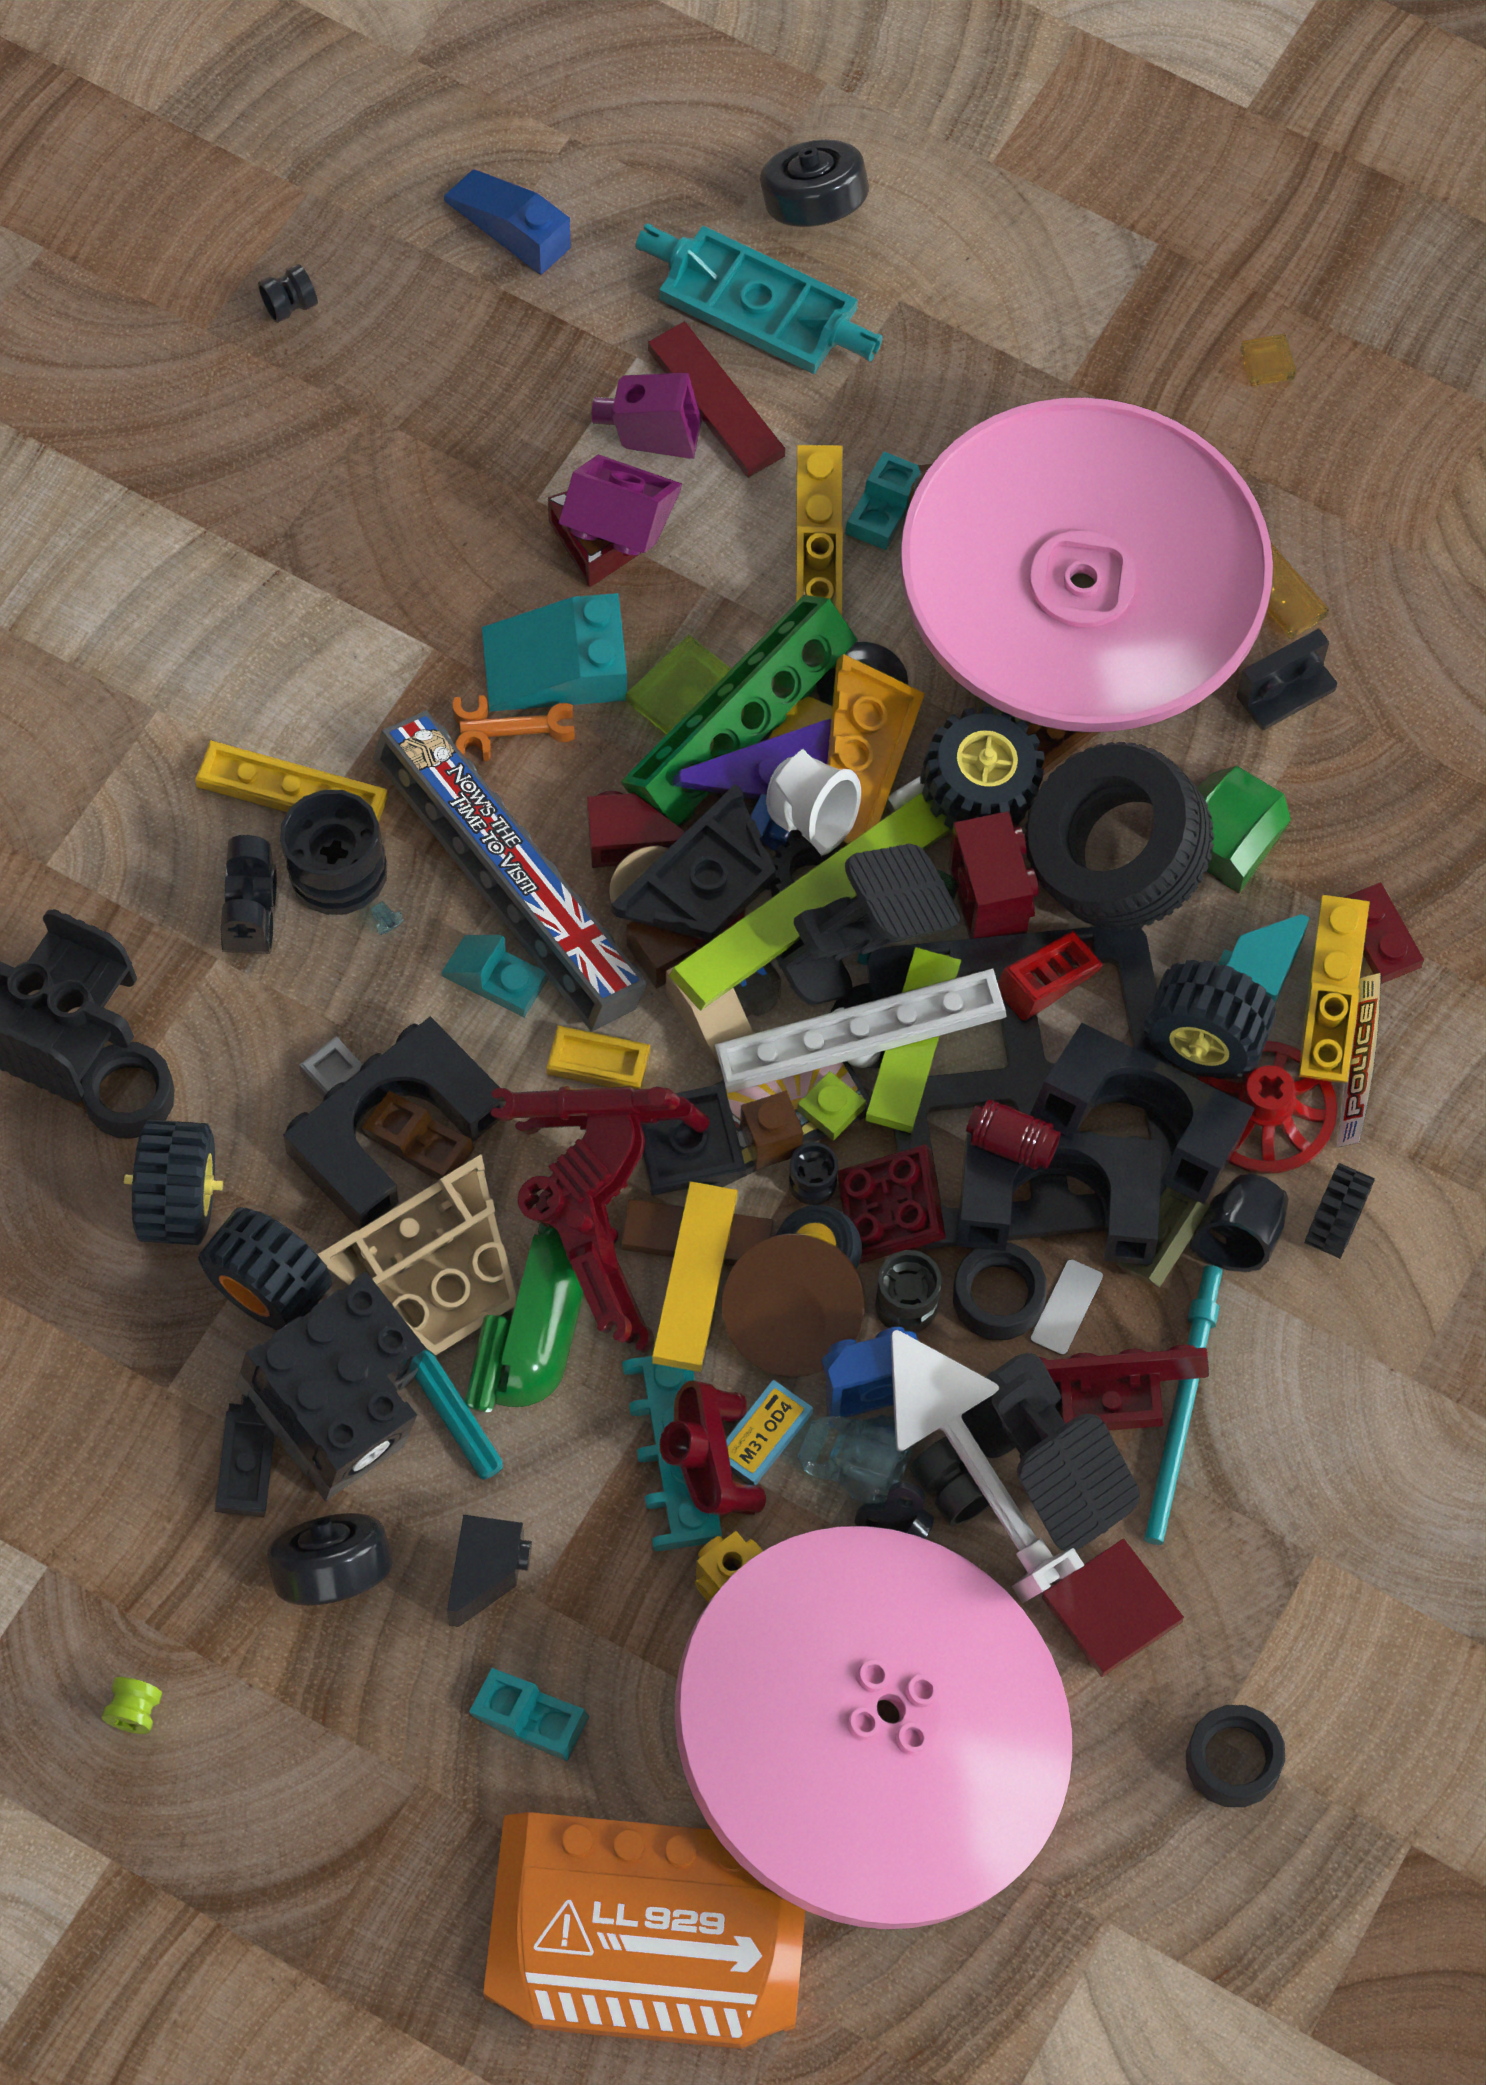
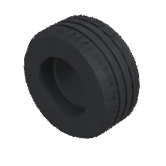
[1025,742,1214,931]

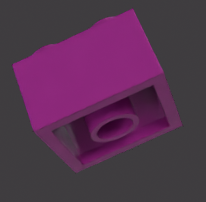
[558,454,682,555]

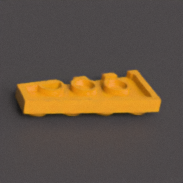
[827,654,925,848]

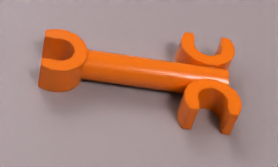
[453,695,575,761]

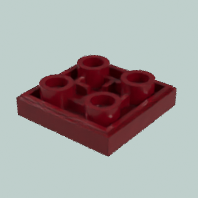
[837,1144,946,1264]
[1042,1538,1184,1677]

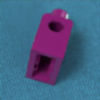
[591,373,702,459]

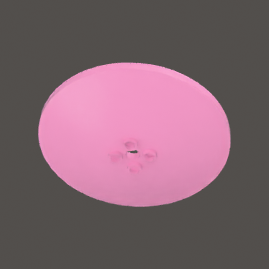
[900,398,1273,732]
[675,1526,1072,1929]

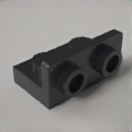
[1236,628,1337,730]

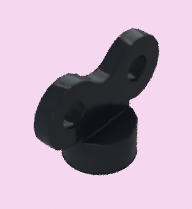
[854,1482,934,1539]

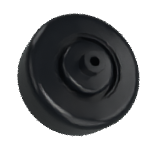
[760,139,869,227]
[267,1513,392,1606]

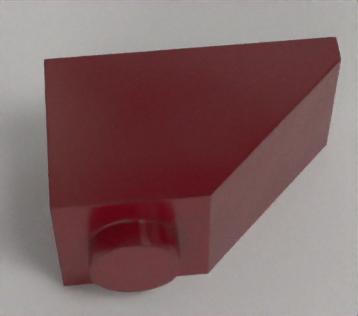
[587,791,685,868]

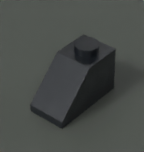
[447,1515,532,1627]

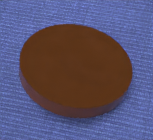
[722,1233,866,1377]

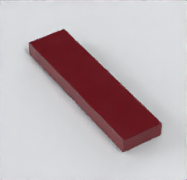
[648,321,785,478]

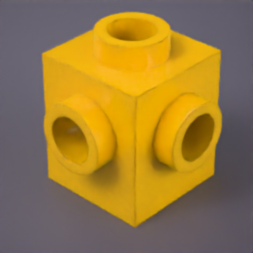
[695,1531,763,1603]

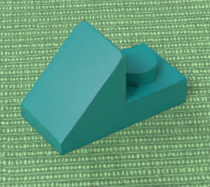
[441,935,548,1018]

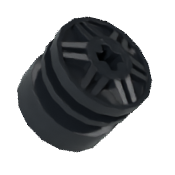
[280,790,387,915]

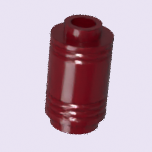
[966,1099,1061,1170]

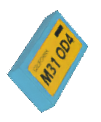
[726,1379,813,1485]

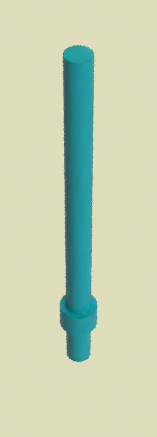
[1144,1265,1223,1545]

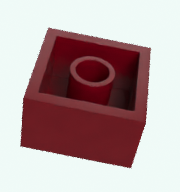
[948,811,1039,939]

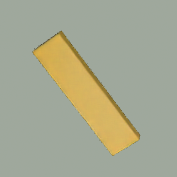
[195,740,388,822]
[652,1181,738,1372]

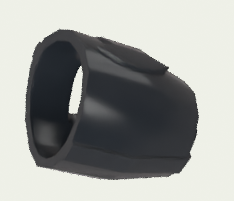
[1190,1174,1289,1272]

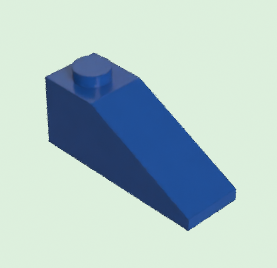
[444,169,571,275]

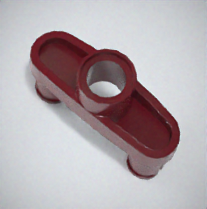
[659,1380,766,1516]

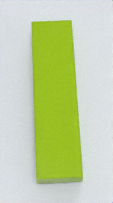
[865,947,961,1134]

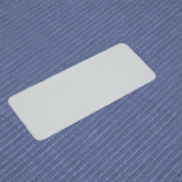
[1031,1260,1103,1355]

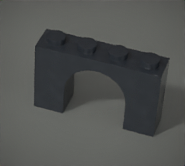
[283,1016,506,1230]
[1030,1023,1255,1204]
[957,1131,1162,1265]

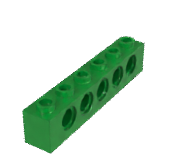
[621,595,858,826]

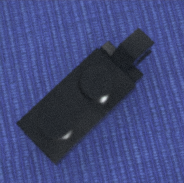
[214,1394,274,1518]

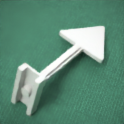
[890,1330,1084,1604]

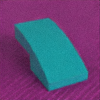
[845,451,921,550]
[469,1668,589,1761]

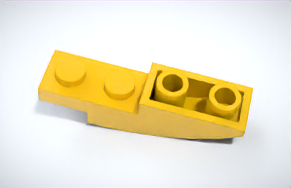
[796,445,843,616]
[1299,895,1370,1084]

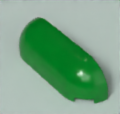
[496,1224,584,1407]

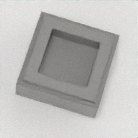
[299,1036,363,1097]

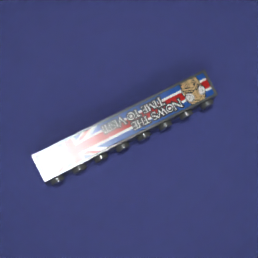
[373,710,647,1032]

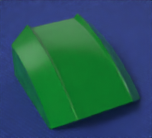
[1197,766,1291,894]

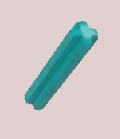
[415,1350,503,1480]

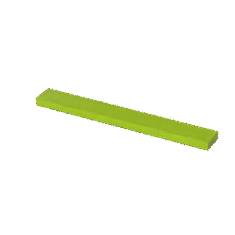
[669,793,953,1011]

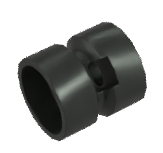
[875,1250,942,1333]
[910,1436,990,1527]

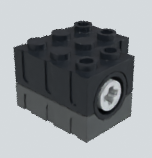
[236,1271,426,1502]

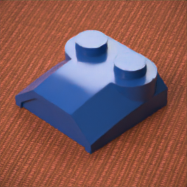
[821,1327,918,1423]

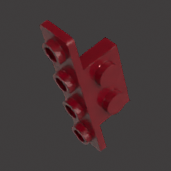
[1039,1344,1209,1431]

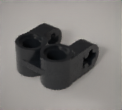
[220,835,277,954]

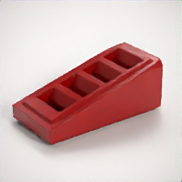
[997,931,1103,1021]

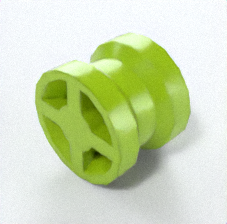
[101,1677,162,1734]

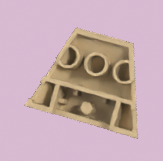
[317,1154,517,1356]

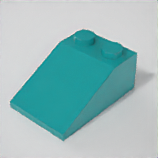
[482,593,627,712]

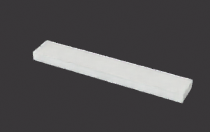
[715,969,1007,1093]

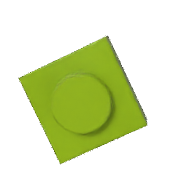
[797,1071,866,1141]

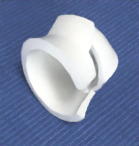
[766,749,861,856]

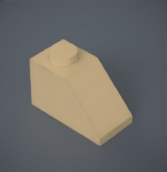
[666,966,753,1069]

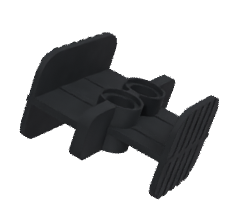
[776,844,960,1005]
[0,909,137,1103]
[961,1353,1140,1551]

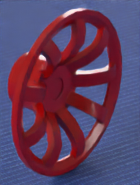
[1198,1041,1337,1173]

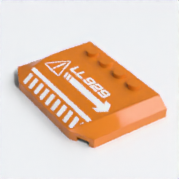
[483,1812,806,2049]

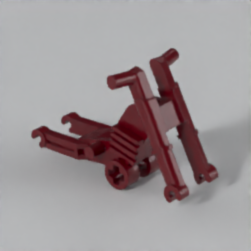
[491,1086,710,1353]

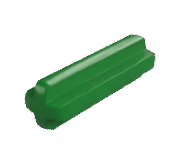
[465,1315,511,1412]

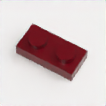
[1343,882,1424,984]

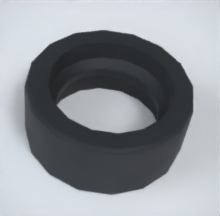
[81,1042,175,1138]
[953,1242,1047,1340]
[1186,1705,1285,1808]

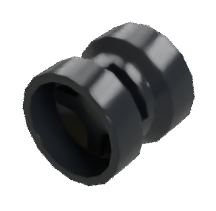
[258,264,318,323]
[789,1142,838,1205]

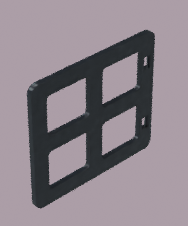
[867,927,1177,1249]

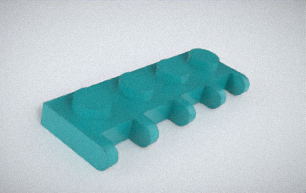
[622,1356,722,1551]

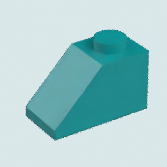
[1218,914,1310,1008]

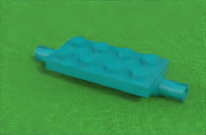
[635,223,883,374]

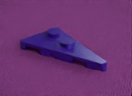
[673,719,831,800]

